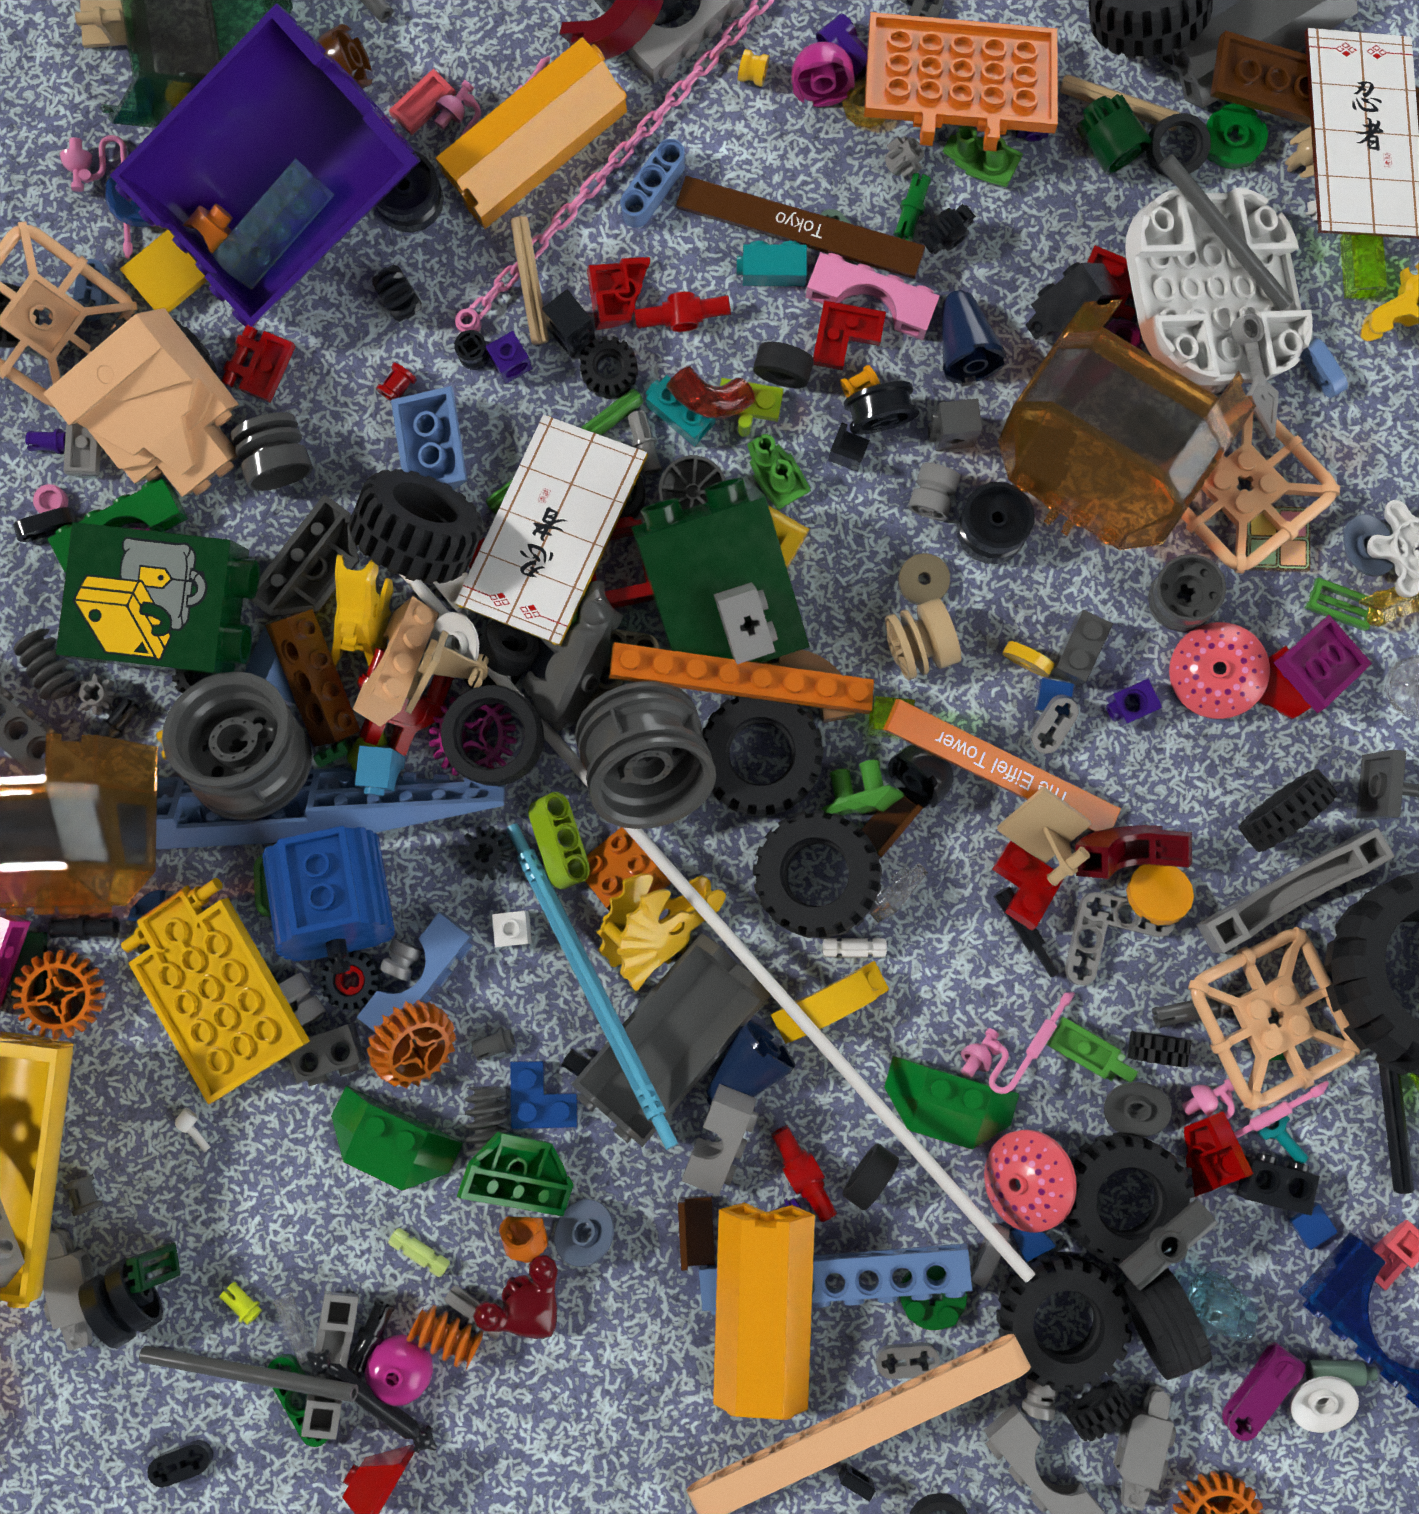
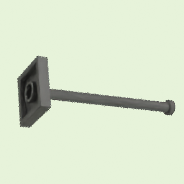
[1356,749,1419,820]

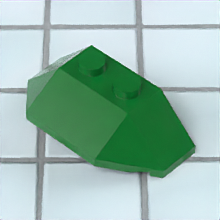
[884,1056,1020,1149]
[331,1086,464,1191]
[457,1131,574,1217]

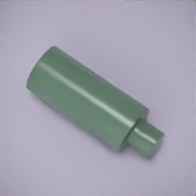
[1306,1360,1378,1386]

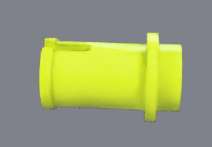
[219,1282,262,1325]

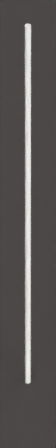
[399,574,1035,1283]

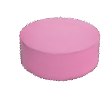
[33,484,68,513]

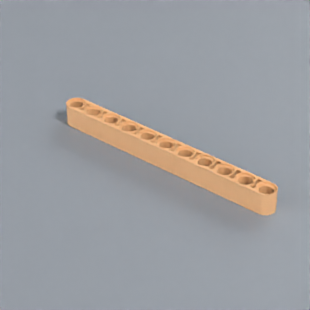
[686,1334,1031,1514]

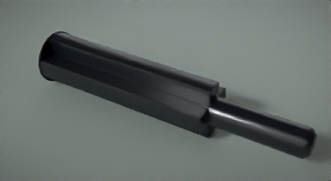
[993,886,1058,977]

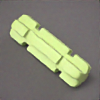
[388,1228,450,1277]

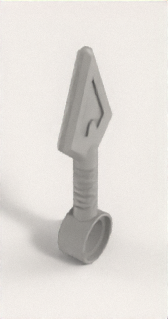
[1231,313,1279,439]

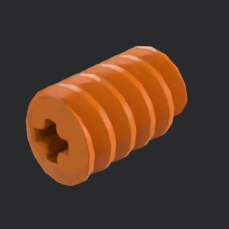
[406,1305,484,1370]

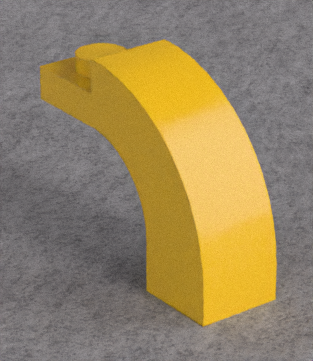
[771,961,889,1044]

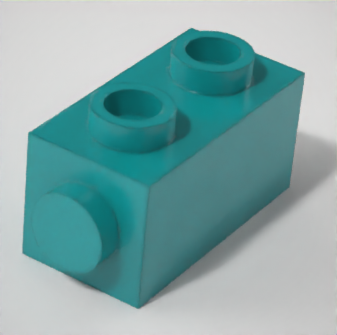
[736,241,807,286]
[646,374,715,447]

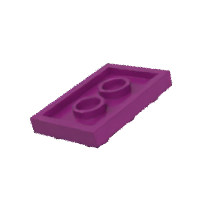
[1274,615,1372,714]

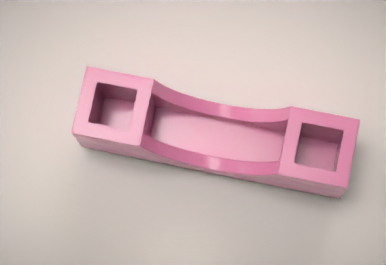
[806,252,940,340]

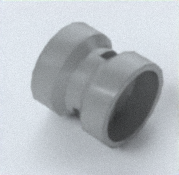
[379,938,423,981]
[1021,1376,1059,1420]

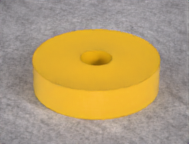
[1002,641,1055,677]

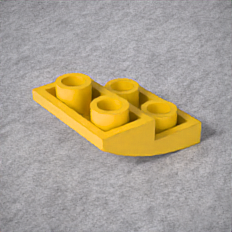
[120,230,208,313]

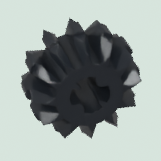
[372,264,422,322]
[458,826,514,881]

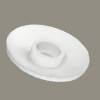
[430,612,479,678]
[1290,1376,1359,1433]

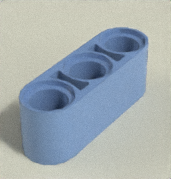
[620,139,685,228]

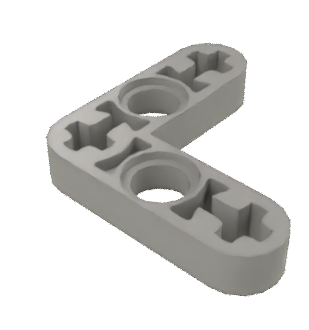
[1065,892,1175,985]

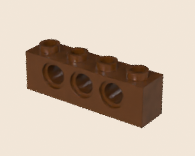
[265,609,361,747]

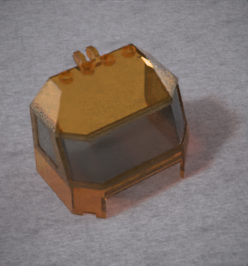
[998,299,1256,550]
[0,733,158,915]

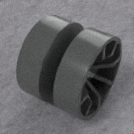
[659,455,726,510]

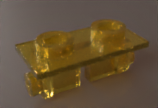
[1359,587,1419,627]

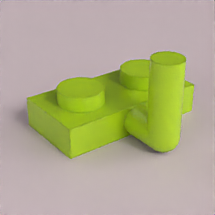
[716,378,784,437]

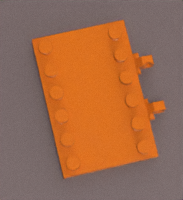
[864,12,1058,152]

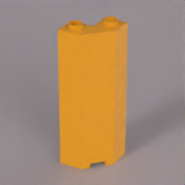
[435,37,627,229]
[713,1202,815,1420]

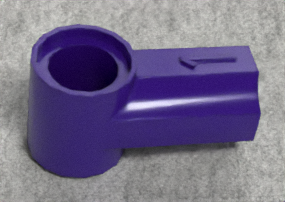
[815,13,868,80]

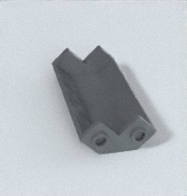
[1158,0,1359,108]
[571,933,771,1147]

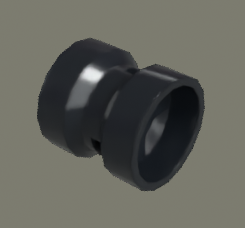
[454,330,490,370]

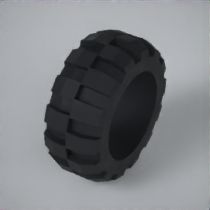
[1324,872,1419,1077]

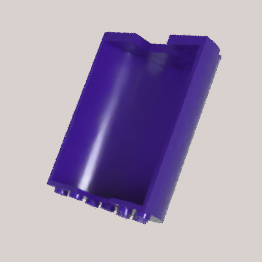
[110,3,420,327]

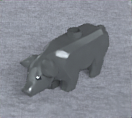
[522,581,624,731]

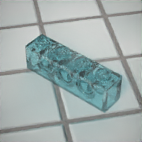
[212,158,335,290]

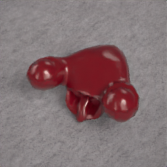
[473,1255,558,1339]

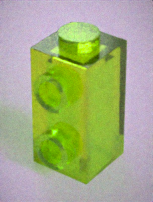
[1340,232,1387,299]

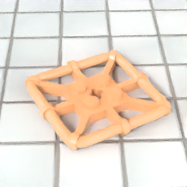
[0,221,138,408]
[1150,397,1340,574]
[1188,927,1360,1111]

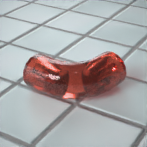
[666,366,755,419]

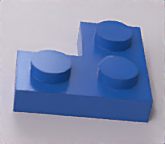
[510,1061,578,1129]

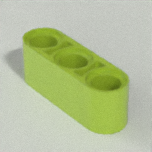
[528,792,590,889]

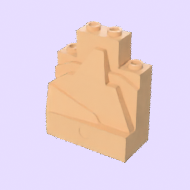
[44,308,239,497]

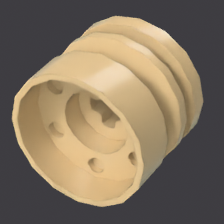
[885,598,962,681]

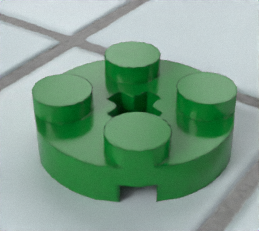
[1206,103,1268,169]
[899,1265,967,1330]

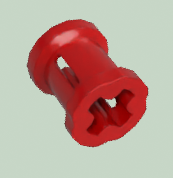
[376,362,417,401]

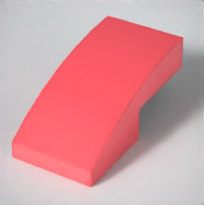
[1357,1220,1419,1291]

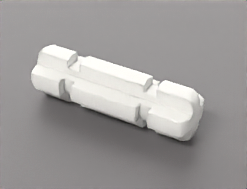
[823,938,887,958]

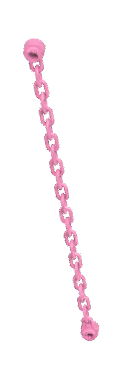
[455,0,775,333]

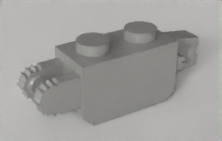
[43,1227,95,1350]
[1113,1383,1176,1511]

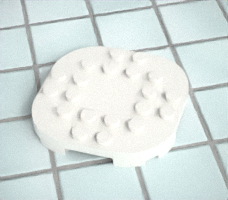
[1125,188,1313,385]

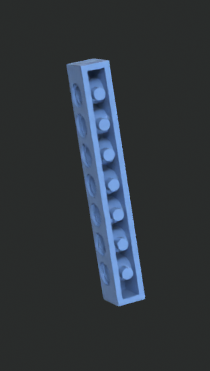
[699,1243,973,1315]

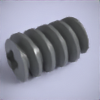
[13,628,81,700]
[465,1086,507,1156]

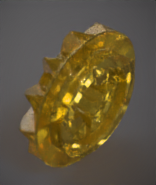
[842,79,886,130]

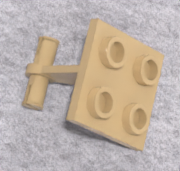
[75,0,146,48]
[405,630,489,714]
[997,786,1091,886]

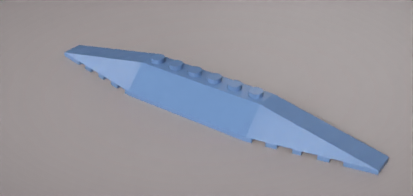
[0,767,506,850]

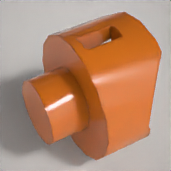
[183,204,234,255]
[499,1216,548,1263]

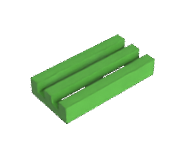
[1305,577,1379,631]

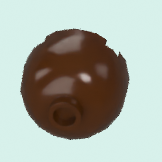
[318,24,373,89]

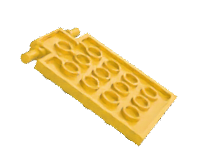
[121,878,310,1105]

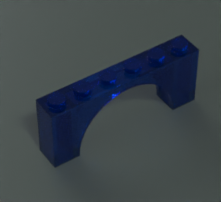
[1298,1232,1419,1409]

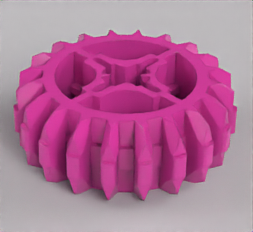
[429,693,517,778]

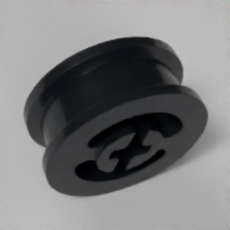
[844,381,919,435]

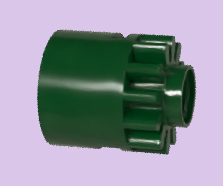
[1076,94,1152,175]

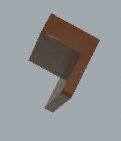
[861,796,923,859]
[678,1195,715,1271]

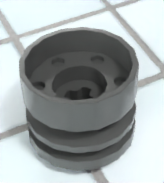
[230,412,313,491]
[1148,554,1227,632]

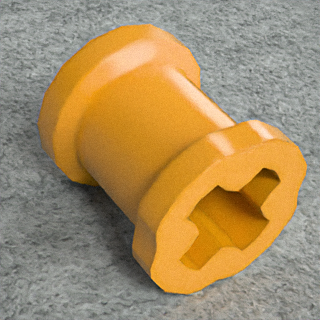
[840,365,880,398]

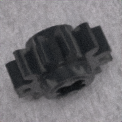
[922,204,976,254]

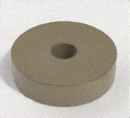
[898,553,950,605]

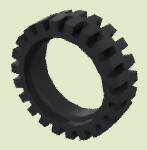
[1238,769,1338,852]

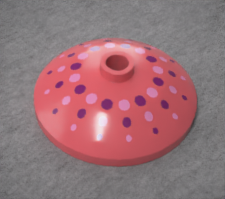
[1169,622,1270,719]
[984,1130,1077,1233]

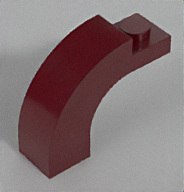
[559,0,664,60]
[1075,825,1192,879]

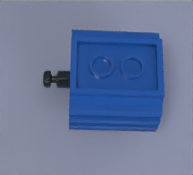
[262,825,395,974]

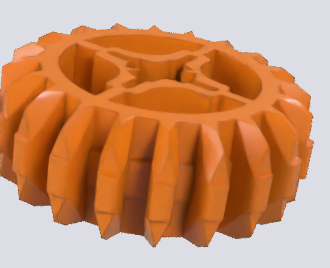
[11,949,106,1039]
[366,1000,457,1089]
[1173,1471,1263,1514]

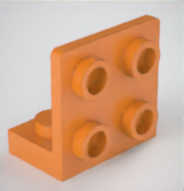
[585,827,671,911]

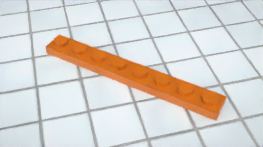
[609,642,874,714]

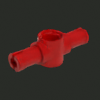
[634,291,731,332]
[771,1125,837,1222]

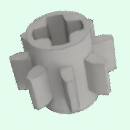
[885,136,924,177]
[74,674,120,716]

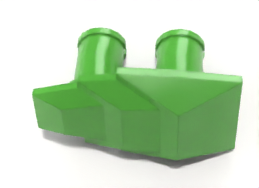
[943,126,1023,188]
[747,434,811,510]
[822,760,904,816]

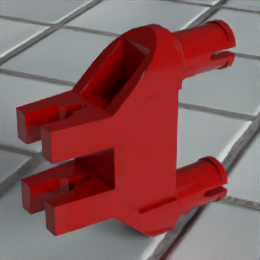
[358,647,454,756]

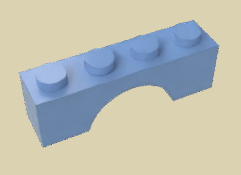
[357,912,474,1032]

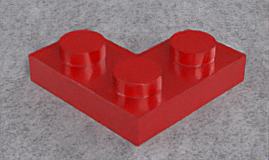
[813,300,886,371]
[992,841,1064,931]

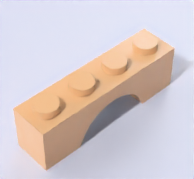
[353,596,439,727]

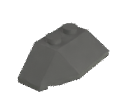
[249,494,360,617]

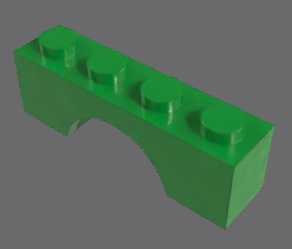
[48,479,188,573]

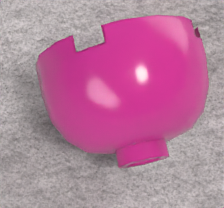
[791,41,855,107]
[364,1334,433,1407]

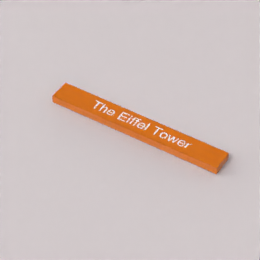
[883,699,1121,833]

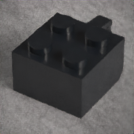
[1025,262,1125,340]

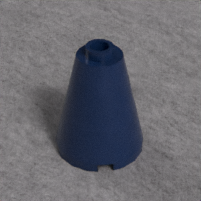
[942,290,1007,384]
[706,1021,796,1105]

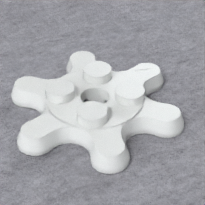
[1367,500,1419,598]

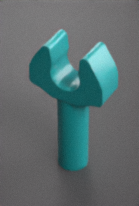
[1256,1107,1309,1164]

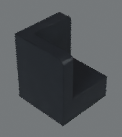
[828,423,870,472]

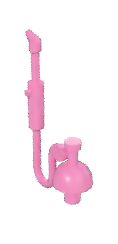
[434,56,551,137]
[60,135,133,259]
[960,992,1075,1094]
[1182,1078,1329,1138]

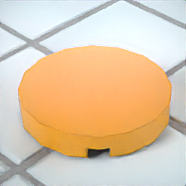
[1126,865,1194,925]

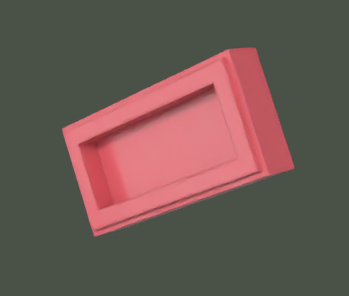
[389,68,456,136]

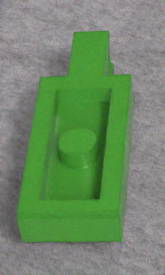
[1046,1016,1138,1082]

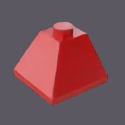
[342,1445,415,1514]

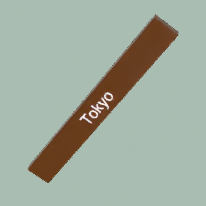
[676,176,925,279]

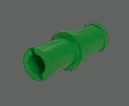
[893,173,931,241]

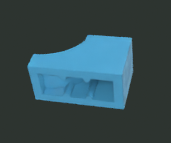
[355,746,405,796]

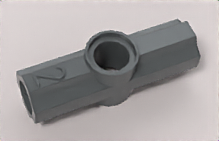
[1118,1199,1218,1291]

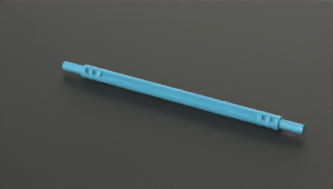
[506,823,678,1150]

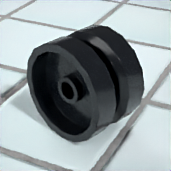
[375,150,444,233]
[957,482,1035,564]
[78,1258,163,1349]

